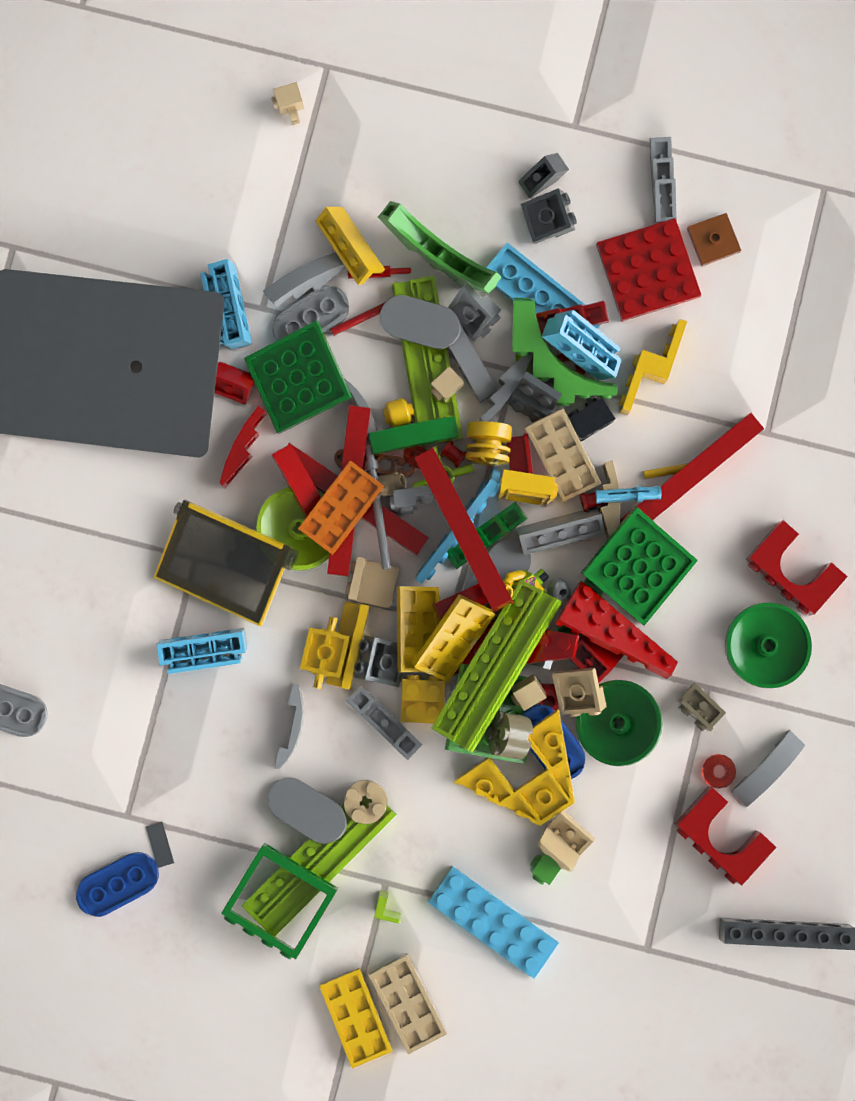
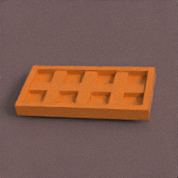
[298,461,385,555]

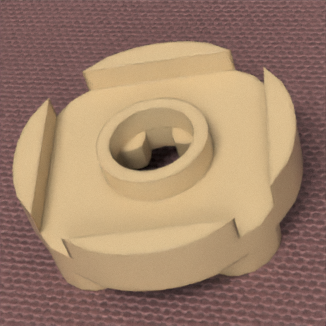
[344,780,387,824]

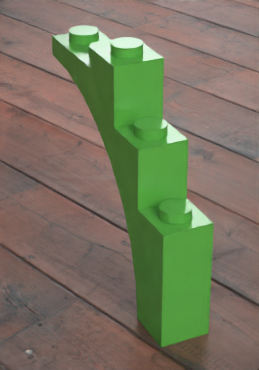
[378,201,501,294]
[512,298,618,406]

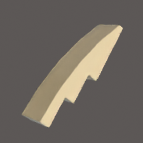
[599,460,620,539]

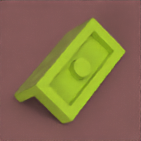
[374,890,401,924]

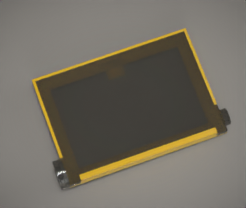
[154,499,299,626]

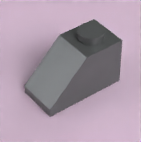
[518,153,569,198]

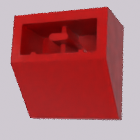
[568,635,624,684]

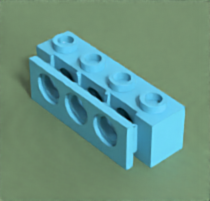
[200,259,252,349]
[542,310,622,381]
[156,628,247,674]

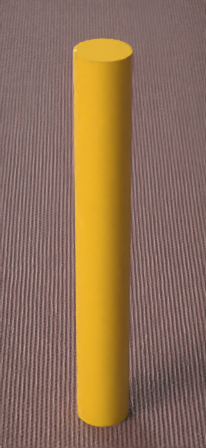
[643,463,688,479]

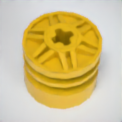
[465,421,512,466]

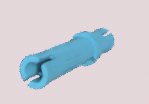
[596,485,661,504]

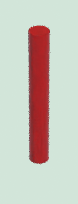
[330,302,386,336]

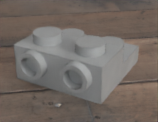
[448,283,501,341]
[390,485,435,515]

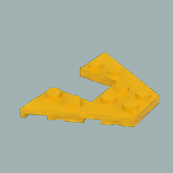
[454,709,575,826]

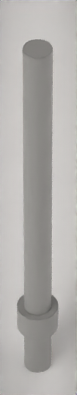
[365,445,391,570]

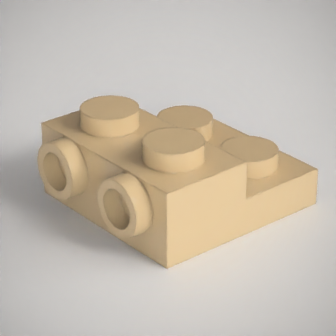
[552,668,606,717]

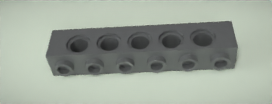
[719,918,855,950]

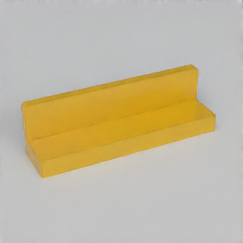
[315,207,385,285]
[326,602,370,690]

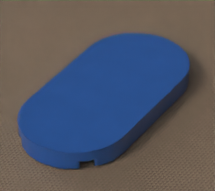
[521,704,585,779]
[76,852,159,917]

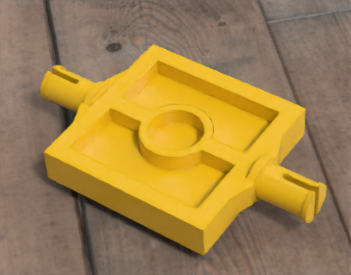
[300,616,352,689]

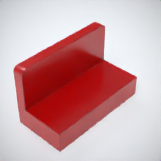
[215,362,255,405]
[506,433,533,474]

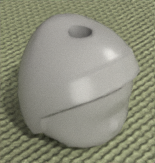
[547,578,571,601]

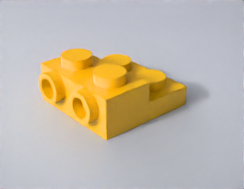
[400,675,445,724]

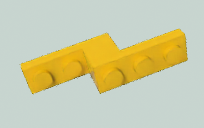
[618,319,687,415]

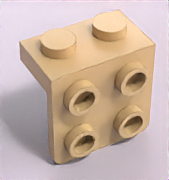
[345,557,399,608]
[538,811,595,872]

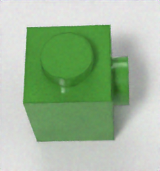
[530,852,561,885]

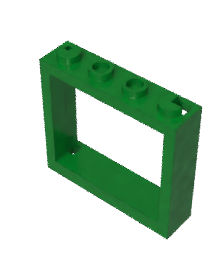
[221,843,338,960]

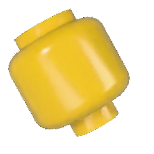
[382,398,414,427]

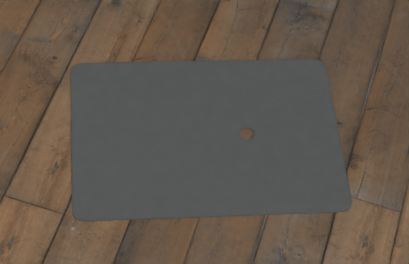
[0,269,224,458]

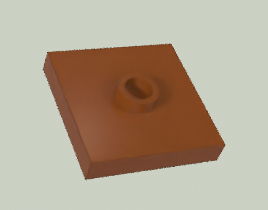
[687,213,742,266]

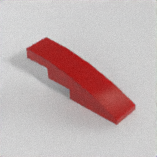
[536,301,609,335]
[219,406,267,488]
[272,444,321,517]

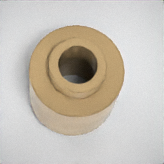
[377,472,407,497]

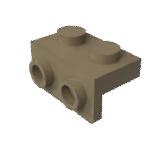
[676,683,726,731]

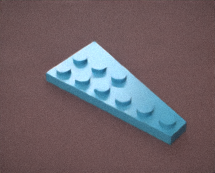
[415,467,501,584]

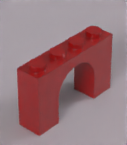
[745,520,848,616]
[674,786,777,886]

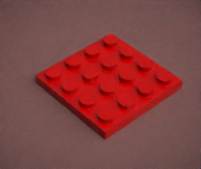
[596,218,702,322]

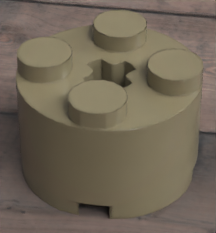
[485,711,533,759]

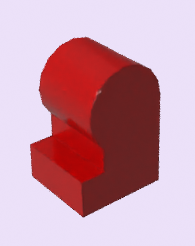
[538,683,558,711]

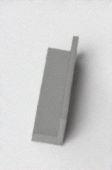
[515,507,606,555]

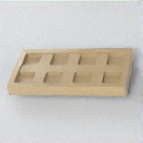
[525,408,601,502]
[369,953,447,1055]

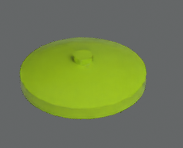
[256,487,330,571]

